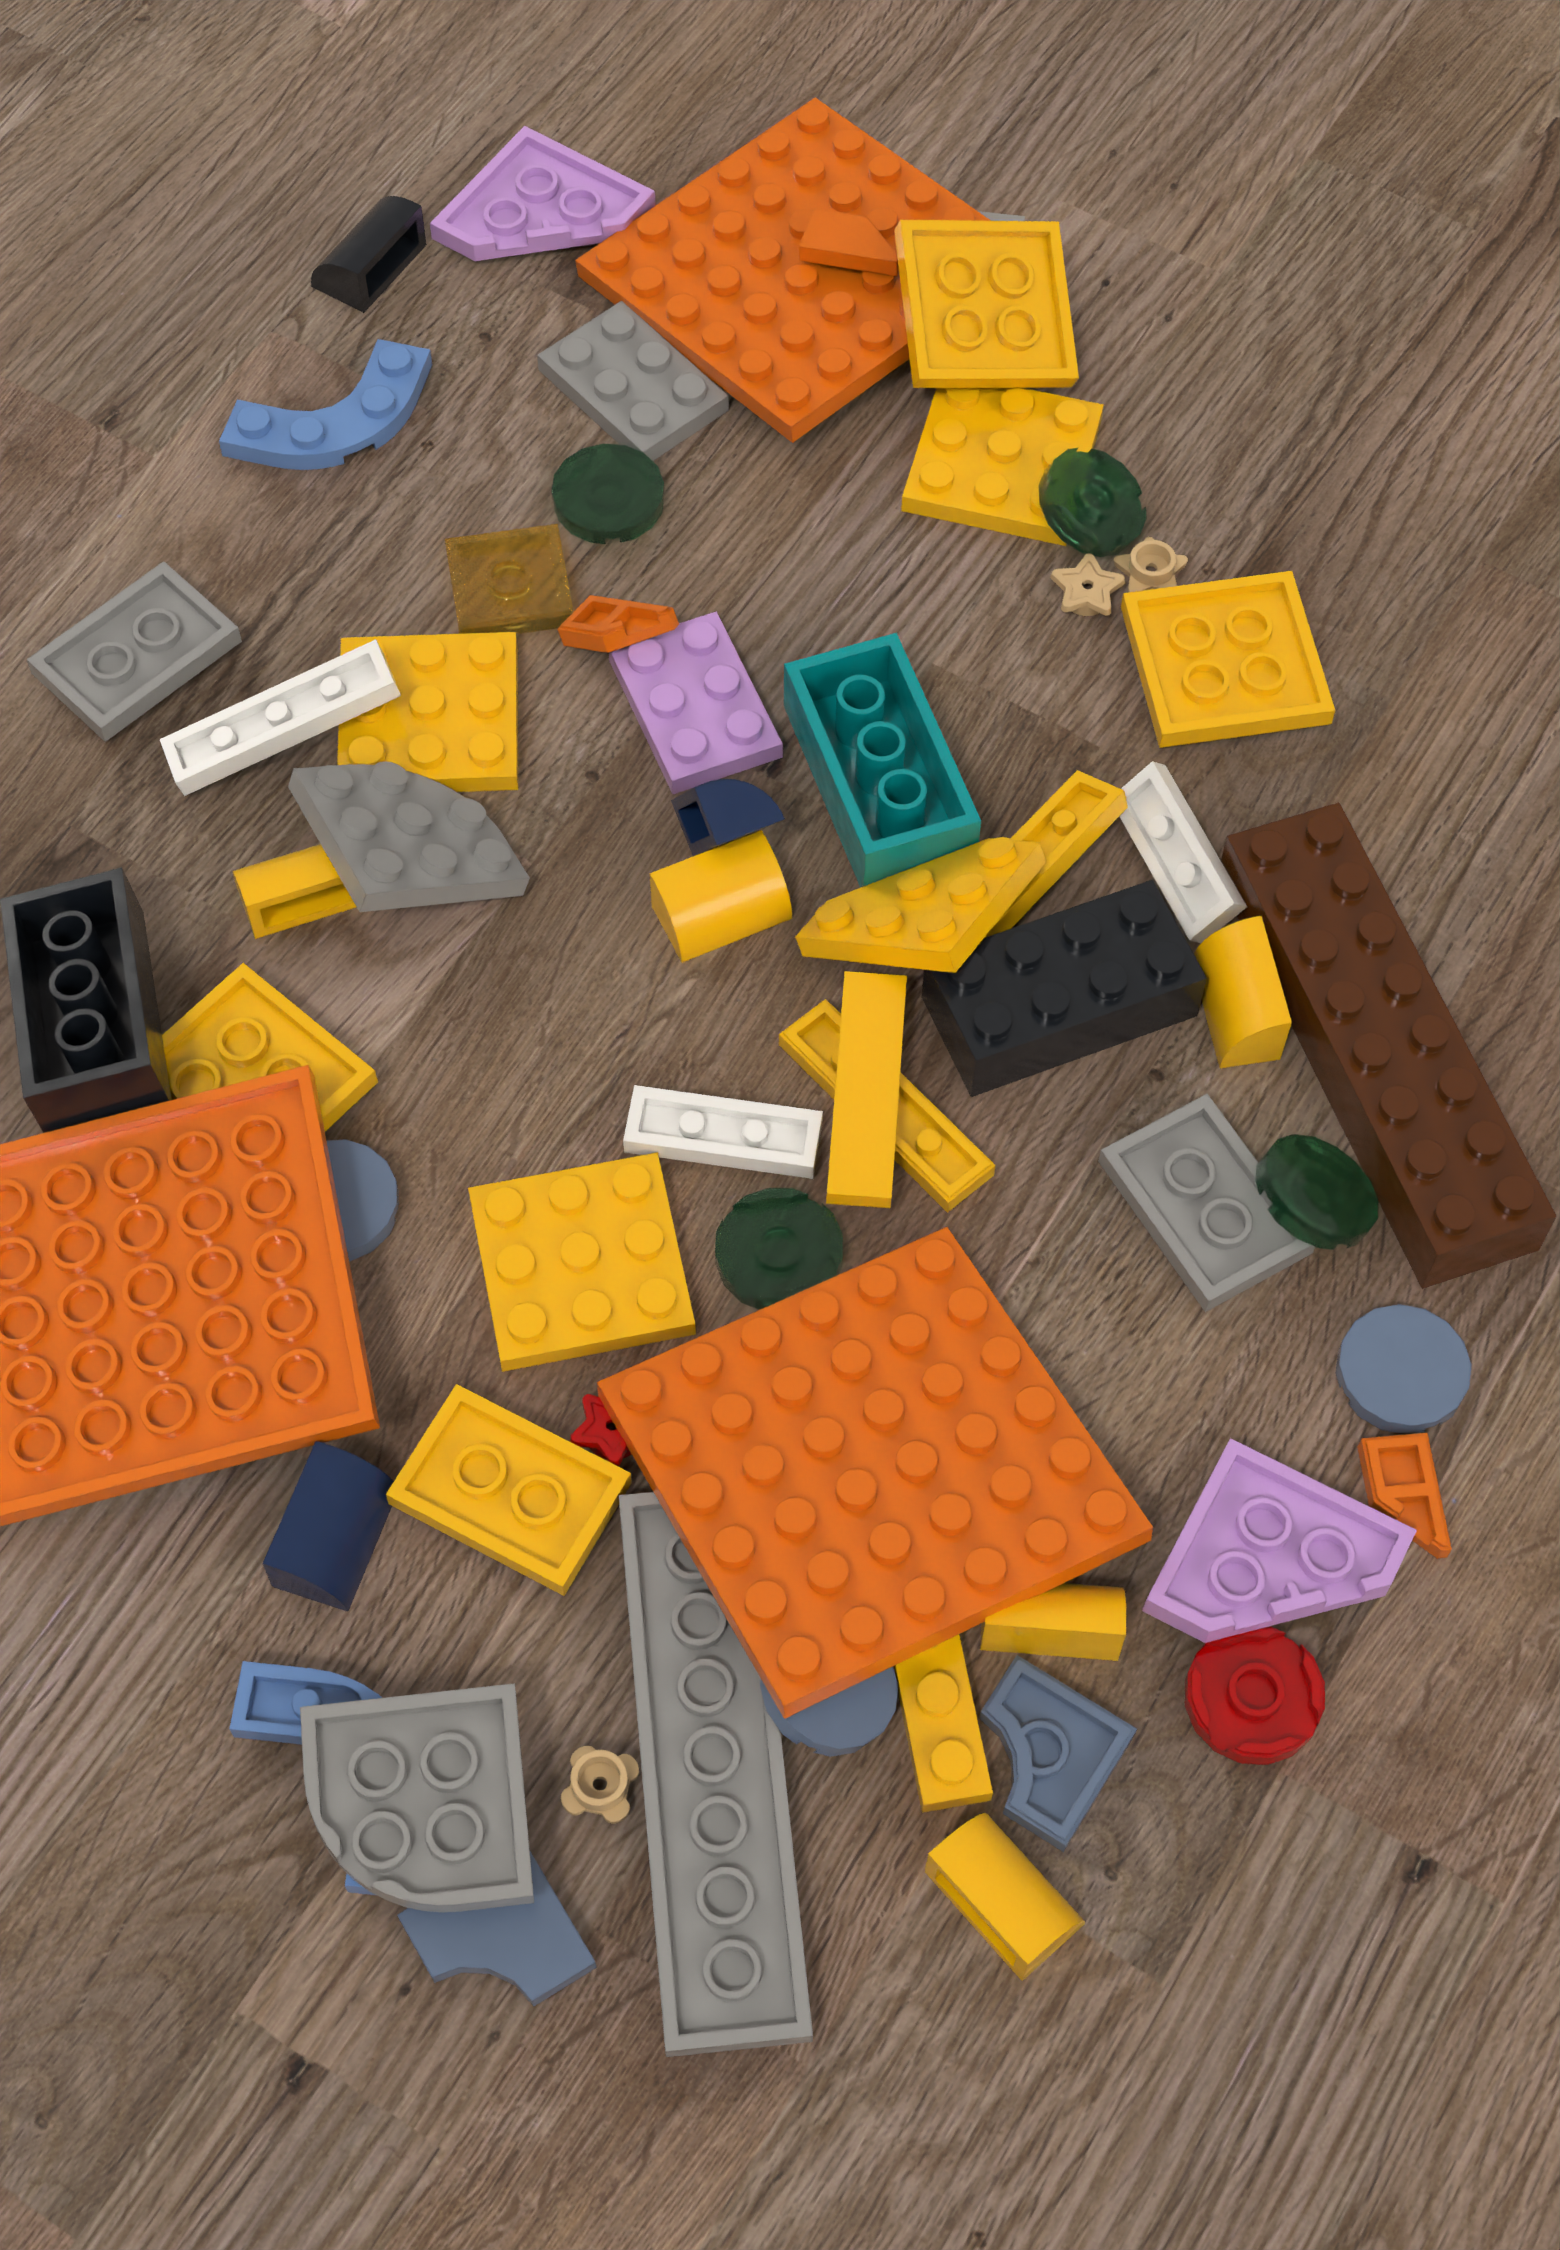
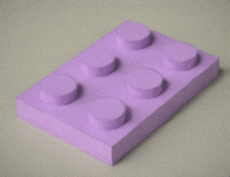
[609,611,783,794]

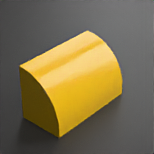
[650,830,792,963]
[232,844,356,939]
[1194,916,1292,1068]
[980,1583,1126,1661]
[925,1813,1085,1981]

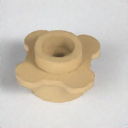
[561,1746,639,1824]

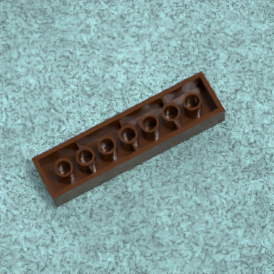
[1221,802,1557,1289]

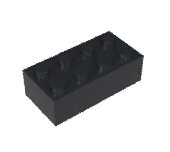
[0,867,172,1133]
[921,879,1207,1097]

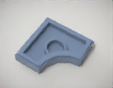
[979,1655,1137,1852]
[397,1851,597,2007]

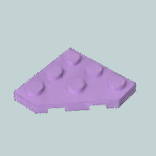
[430,126,655,261]
[1142,1438,1417,1643]

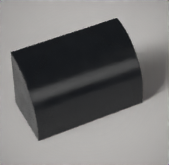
[311,196,427,313]

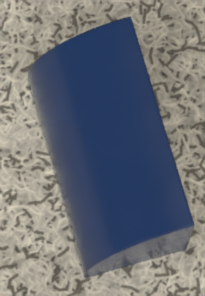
[671,779,785,856]
[262,1441,394,1612]

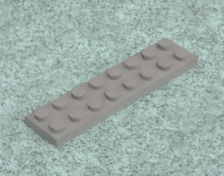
[619,1492,813,2057]

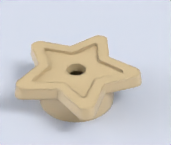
[1114,537,1188,592]
[1050,553,1125,616]

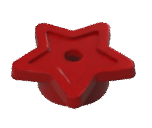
[570,1394,631,1466]

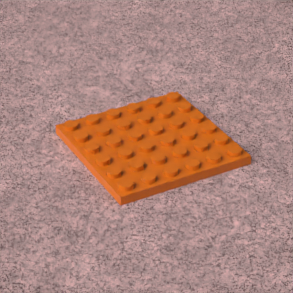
[575,97,991,443]
[0,1065,380,1527]
[597,1227,1153,1719]

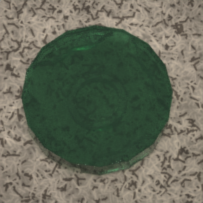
[551,443,664,544]
[1038,448,1147,557]
[1255,1134,1379,1250]
[715,1188,843,1310]

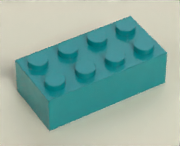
[784,633,981,888]

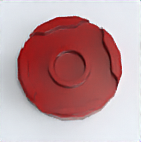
[1185,1626,1325,1765]

